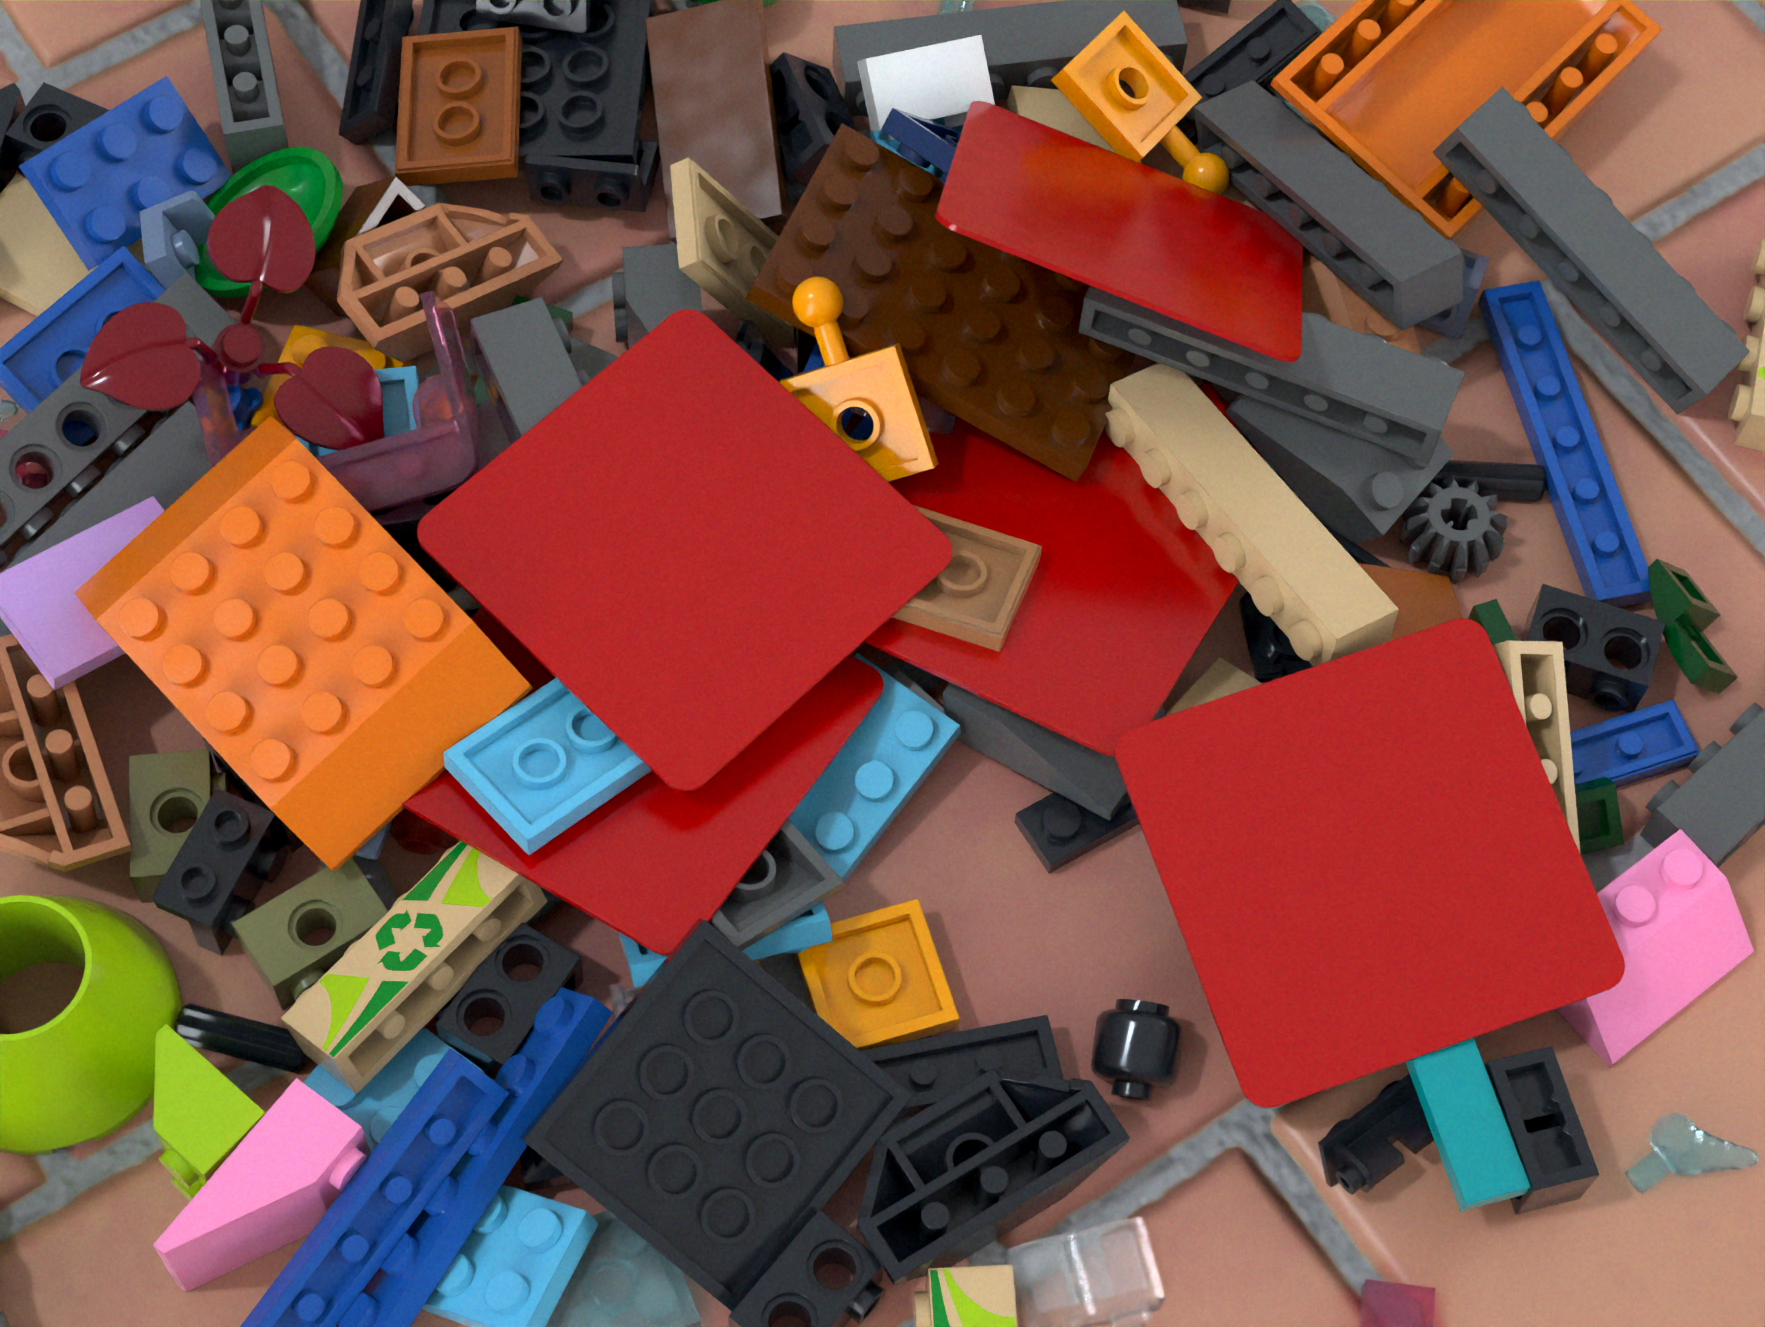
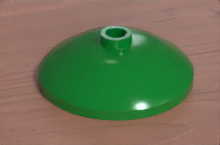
[194,147,343,298]

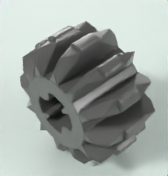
[1399,474,1507,585]

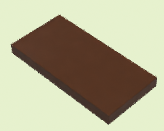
[645,0,788,244]

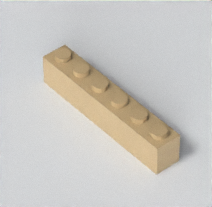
[1104,363,1399,667]

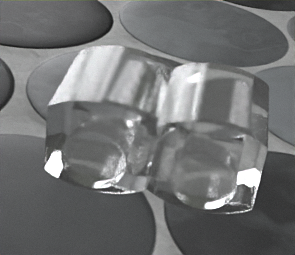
[1005,1217,1165,1327]

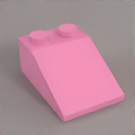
[153,1078,371,1292]

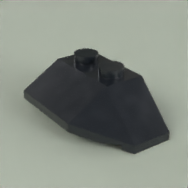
[856,1068,1130,1285]

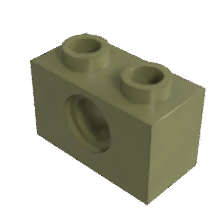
[129,749,231,903]
[232,857,388,1010]

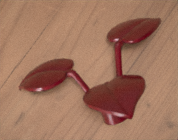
[80,185,384,452]

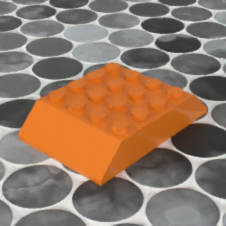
[1270,0,1662,240]
[74,415,533,873]

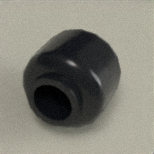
[1091,999,1183,1100]

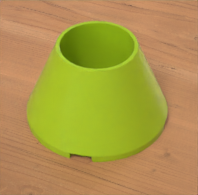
[0,895,183,1156]

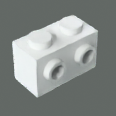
[857,35,995,140]

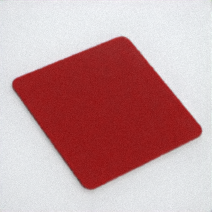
[935,101,1303,362]
[417,309,952,792]
[865,399,1240,757]
[402,607,884,956]
[1114,618,1625,1108]

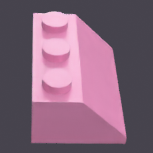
[1556,829,1754,1068]

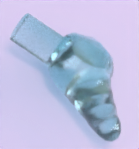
[1625,1113,1759,1194]

